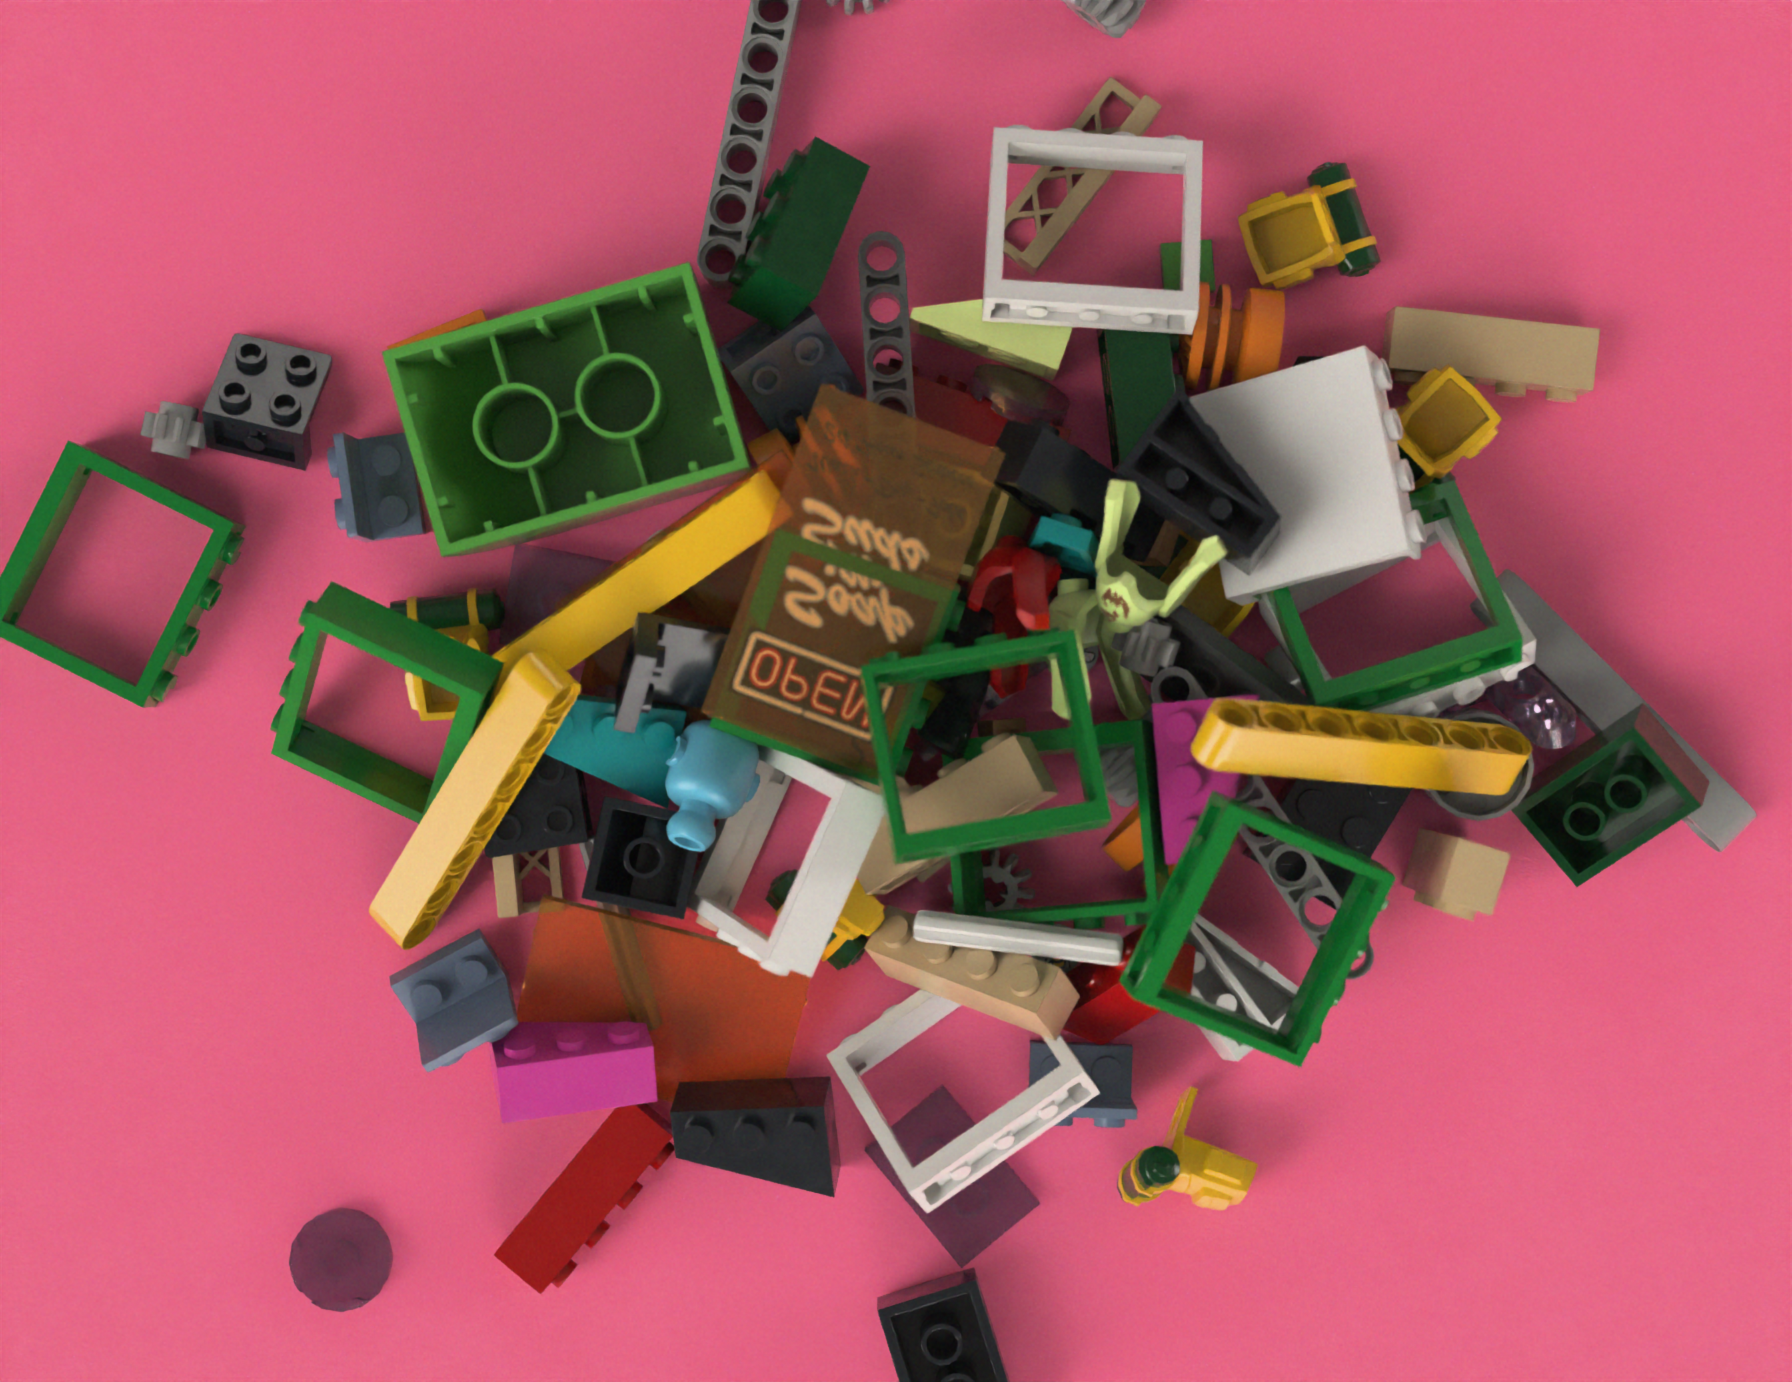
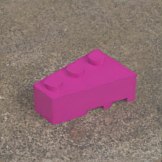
[1152,694,1260,864]
[489,1022,658,1124]

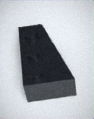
[1117,385,1281,576]

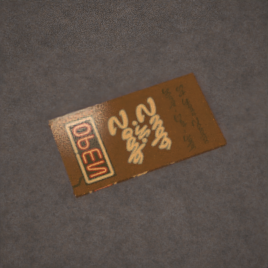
[701,383,1005,779]

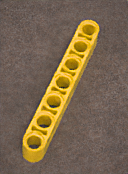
[491,469,795,698]
[369,648,581,950]
[1191,698,1532,795]

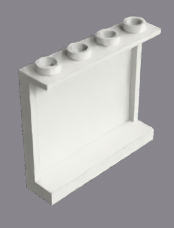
[1189,346,1426,606]

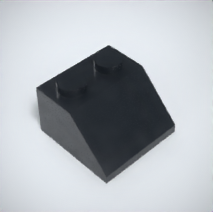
[581,796,699,919]

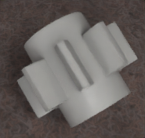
[140,401,206,459]
[1111,617,1180,676]

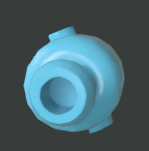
[665,719,760,852]

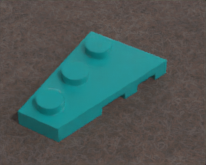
[1027,514,1100,589]
[543,695,686,809]

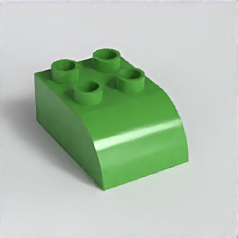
[382,262,755,557]

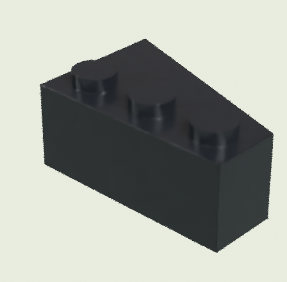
[980,419,1166,563]
[670,1076,841,1197]

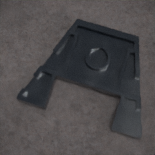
[829,568,993,761]

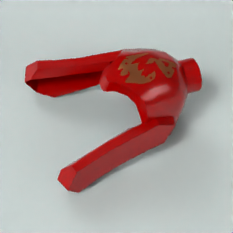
[966,535,1062,699]

